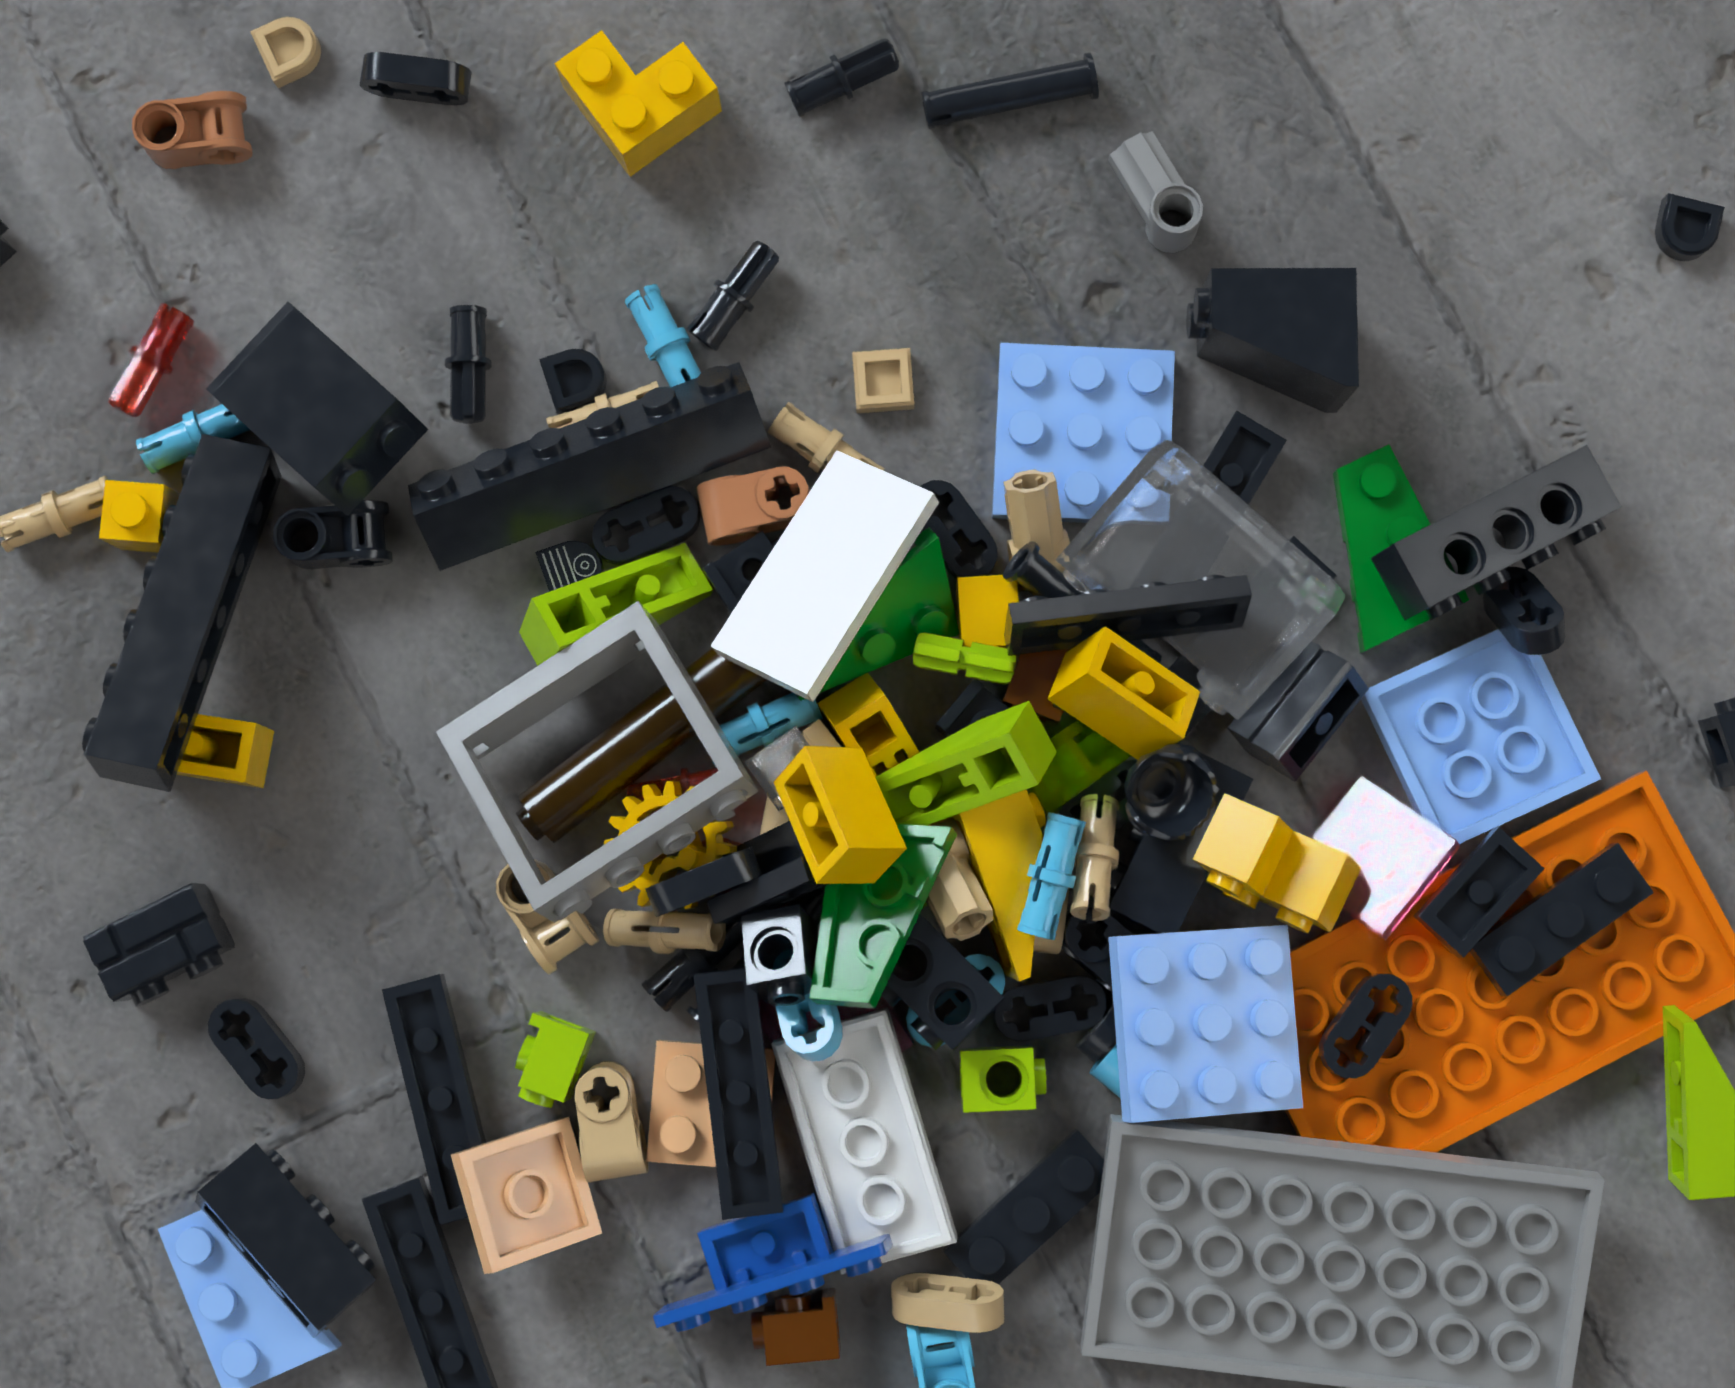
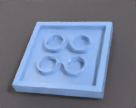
[992,343,1175,527]
[1361,629,1601,854]
[1108,925,1303,1123]

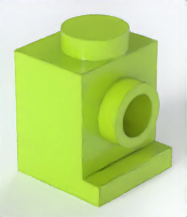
[515,1011,596,1108]

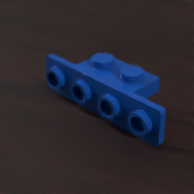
[653,1193,893,1332]

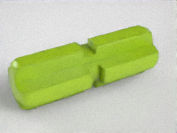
[913,632,1016,684]

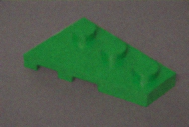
[794,527,959,701]
[809,824,957,1008]

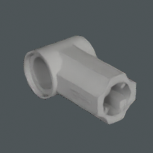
[1108,131,1203,253]

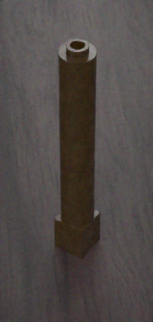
[516,648,767,843]

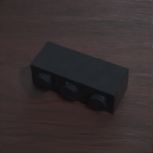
[1109,752,1254,934]
[195,1143,376,1338]

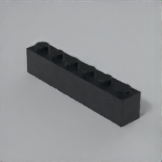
[408,362,771,571]
[82,434,282,792]

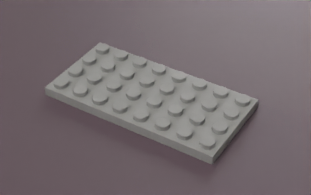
[1080,1114,1604,1388]

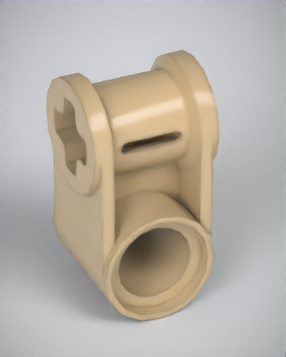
[496,860,599,975]
[574,1061,649,1183]

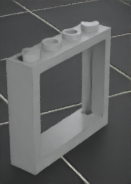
[436,601,759,923]

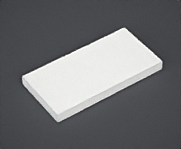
[711,450,939,702]
[771,1007,958,1274]

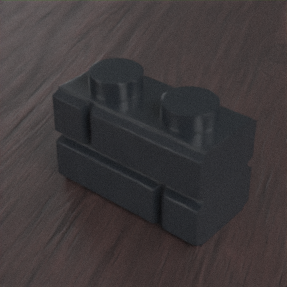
[1227,636,1369,782]
[83,883,235,1007]

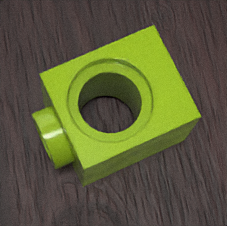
[959,1045,1047,1113]

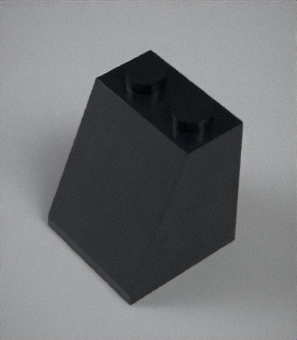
[1186,268,1359,413]
[206,302,428,516]

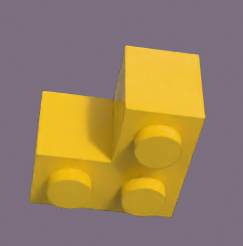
[554,30,722,177]
[1193,793,1361,934]

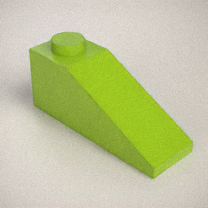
[519,543,713,666]
[875,701,1057,825]
[1662,1005,1735,1200]

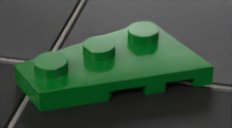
[1333,444,1469,654]

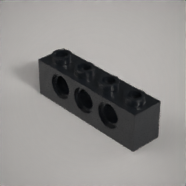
[1371,445,1622,621]

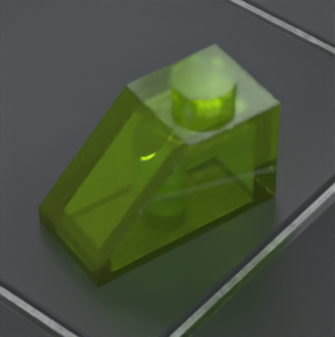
[1029,720,1131,813]

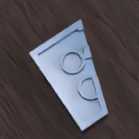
[158,1210,342,1388]

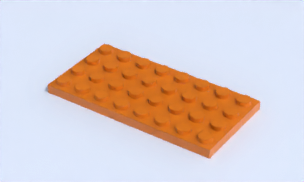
[1285,771,1735,1152]

